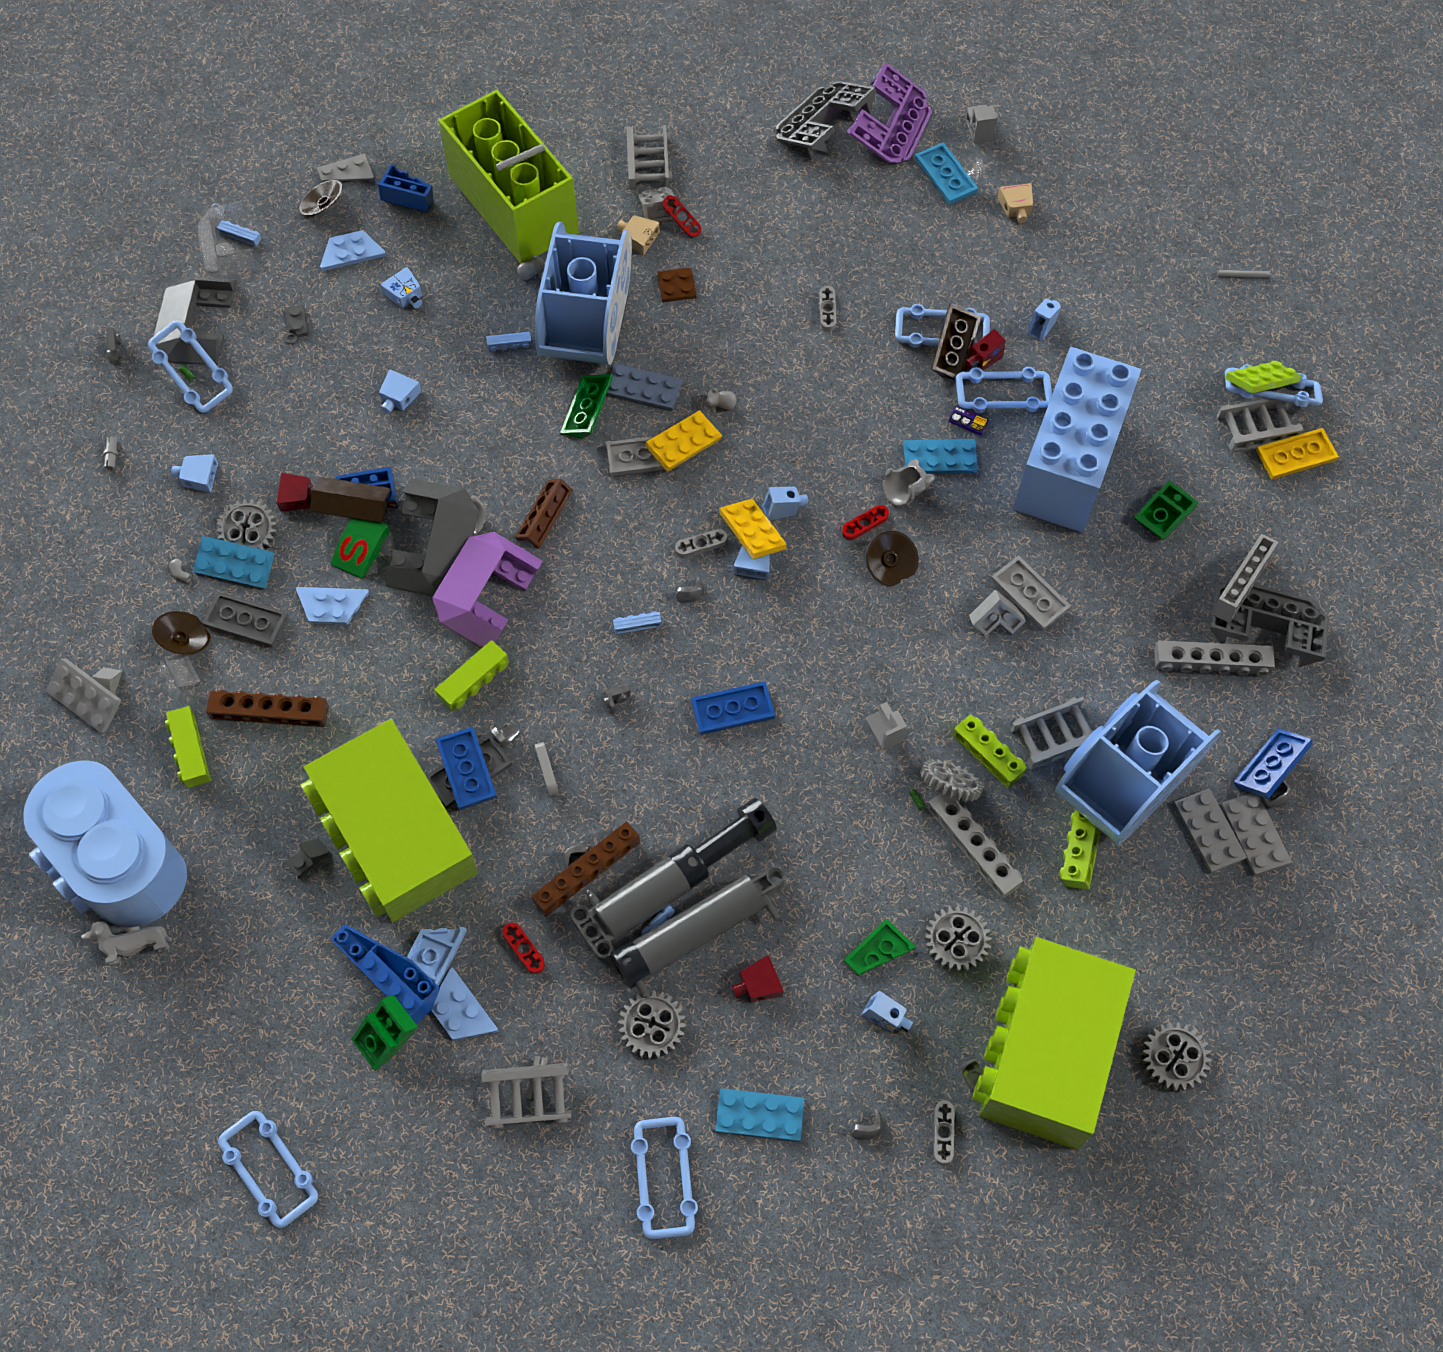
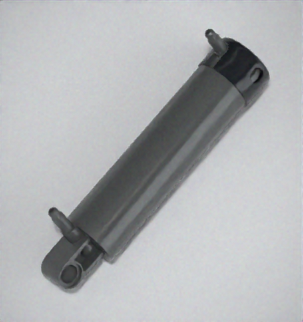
[610,868,785,999]

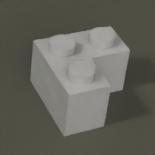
[965,105,998,143]

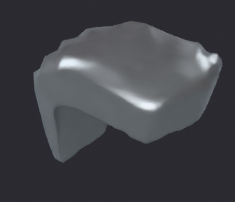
[676,577,702,602]
[491,724,520,746]
[563,845,591,870]
[961,1059,982,1091]
[851,1111,882,1140]

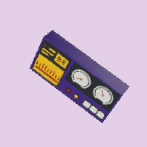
[948,406,989,436]

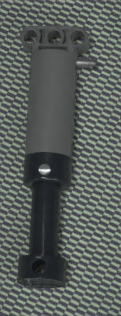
[570,798,777,960]

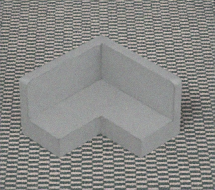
[969,590,1026,636]
[866,702,907,750]

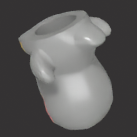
[517,255,545,280]
[707,388,737,413]

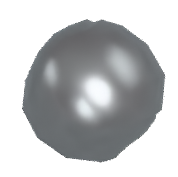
[1260,780,1292,808]

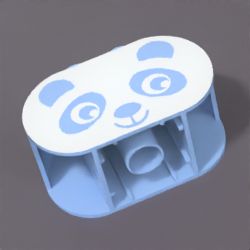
[535,222,632,365]

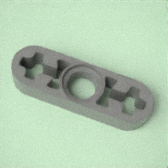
[819,286,836,331]
[675,529,727,558]
[534,742,559,796]
[933,1100,955,1165]

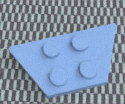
[320,230,386,271]
[296,587,369,625]
[407,927,467,986]
[431,967,499,1041]

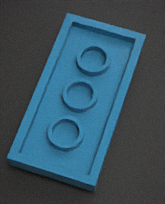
[915,142,979,205]
[903,439,978,474]
[193,536,275,589]
[715,1088,804,1142]

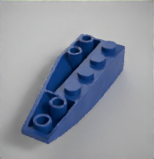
[330,924,440,1024]

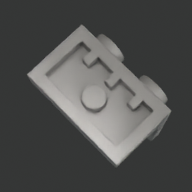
[638,187,679,222]

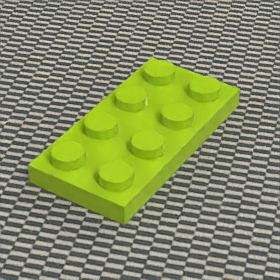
[1225,361,1302,393]

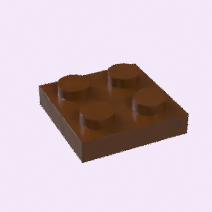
[657,267,696,303]

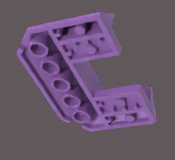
[847,63,932,163]
[432,532,542,648]

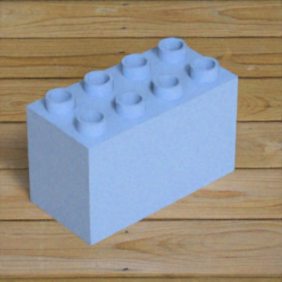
[1013,347,1141,533]

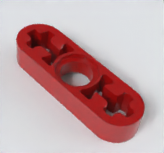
[662,195,701,237]
[842,505,889,540]
[503,922,545,974]

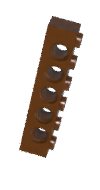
[206,690,329,727]
[531,821,640,917]

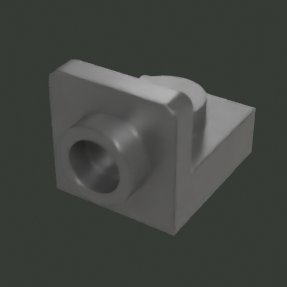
[603,684,630,714]

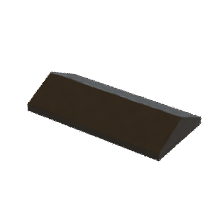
[931,303,981,380]
[310,477,391,523]

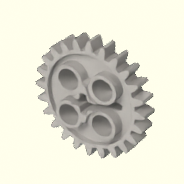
[216,499,278,550]
[920,759,983,801]
[924,906,992,973]
[618,990,686,1060]
[1141,1022,1212,1092]

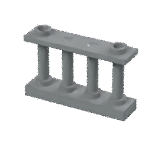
[626,125,672,189]
[1216,398,1303,452]
[1010,697,1094,770]
[481,1063,572,1128]

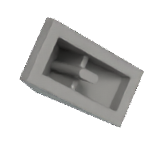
[92,668,123,695]

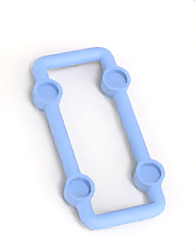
[895,304,990,348]
[148,321,233,413]
[1225,364,1323,407]
[955,367,1052,414]
[218,1111,318,1228]
[631,1117,698,1239]

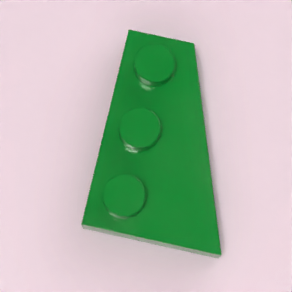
[843,918,916,976]

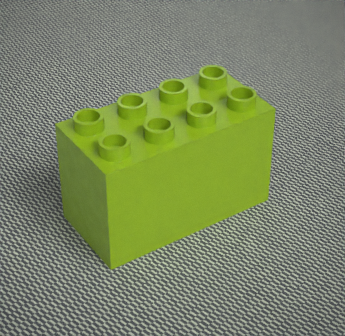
[438,89,579,264]
[300,718,478,923]
[972,937,1136,1150]

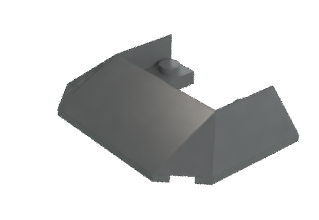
[776,81,876,153]
[153,275,238,365]
[386,478,479,596]
[1210,584,1329,667]

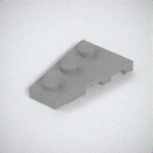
[317,154,375,183]

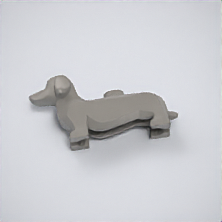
[81,921,172,966]

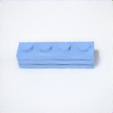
[217,220,261,246]
[486,332,532,352]
[613,611,662,634]

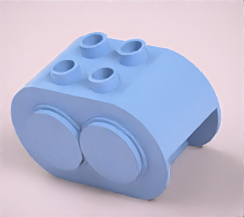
[1055,680,1221,846]
[24,761,187,927]

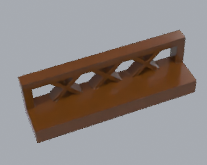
[514,478,573,548]

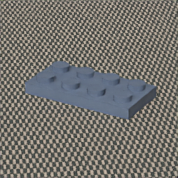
[606,363,683,411]

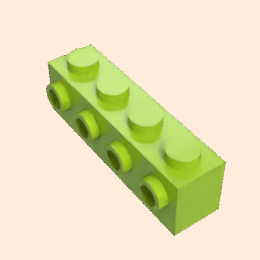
[434,640,509,712]
[165,706,211,788]
[952,714,1027,788]
[1060,809,1101,890]

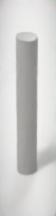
[495,144,545,171]
[1217,270,1270,278]

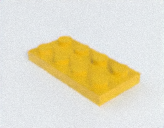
[645,410,722,472]
[1256,428,1339,480]
[719,499,787,559]

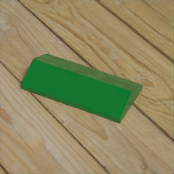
[560,374,613,439]

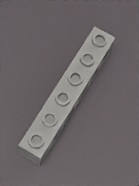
[1212,534,1278,623]
[1154,640,1275,676]
[927,792,1023,900]

